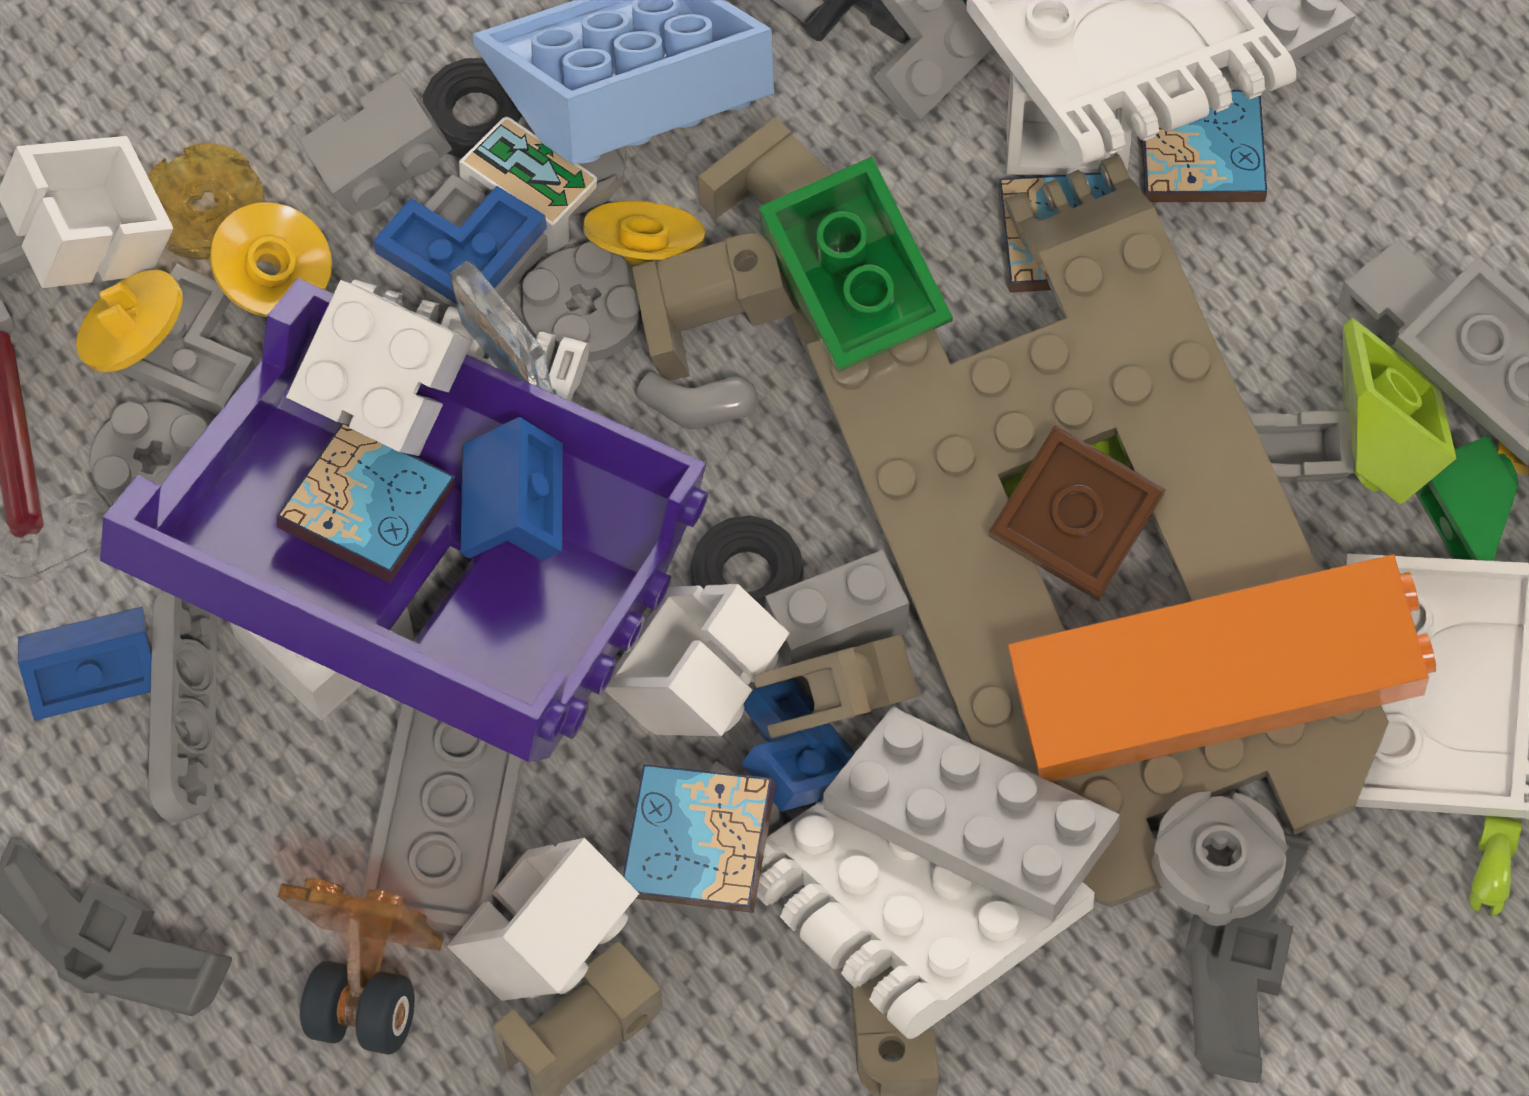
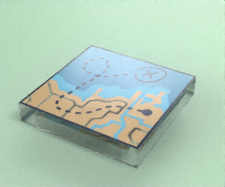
[449,261,553,393]

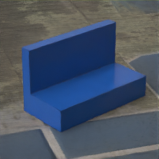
[460,417,563,561]
[18,606,152,721]

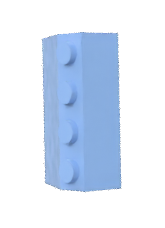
[472,0,774,165]

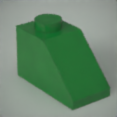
[1415,435,1518,561]

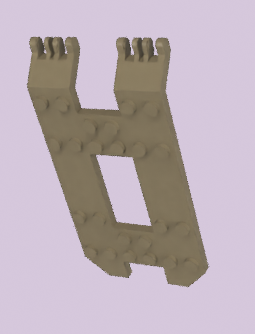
[789,154,1389,908]

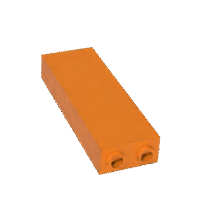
[1008,554,1436,782]

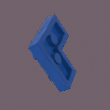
[373,186,547,308]
[741,680,855,812]

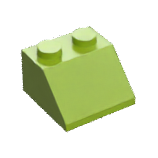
[1342,318,1457,505]

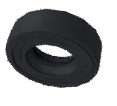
[423,58,522,159]
[690,515,804,609]

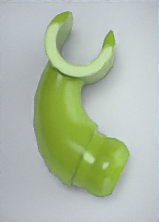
[1469,816,1522,916]

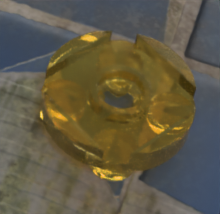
[148,144,266,260]

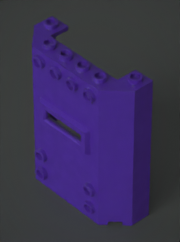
[100,278,708,762]

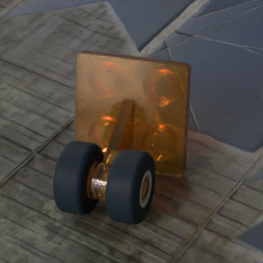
[277,878,444,1055]

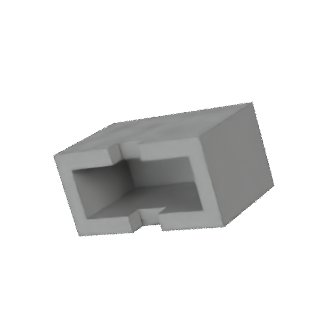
[299,73,452,215]
[1337,240,1447,363]
[1249,410,1354,483]
[765,550,909,679]

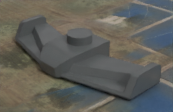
[1185,833,1312,1083]
[0,837,232,1017]

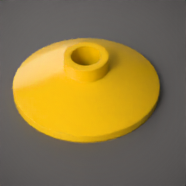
[583,200,705,266]
[210,202,332,317]

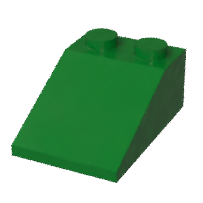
[759,156,953,373]

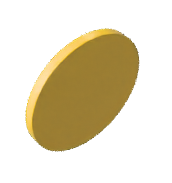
[76,270,183,373]

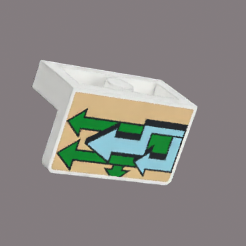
[459,117,597,255]

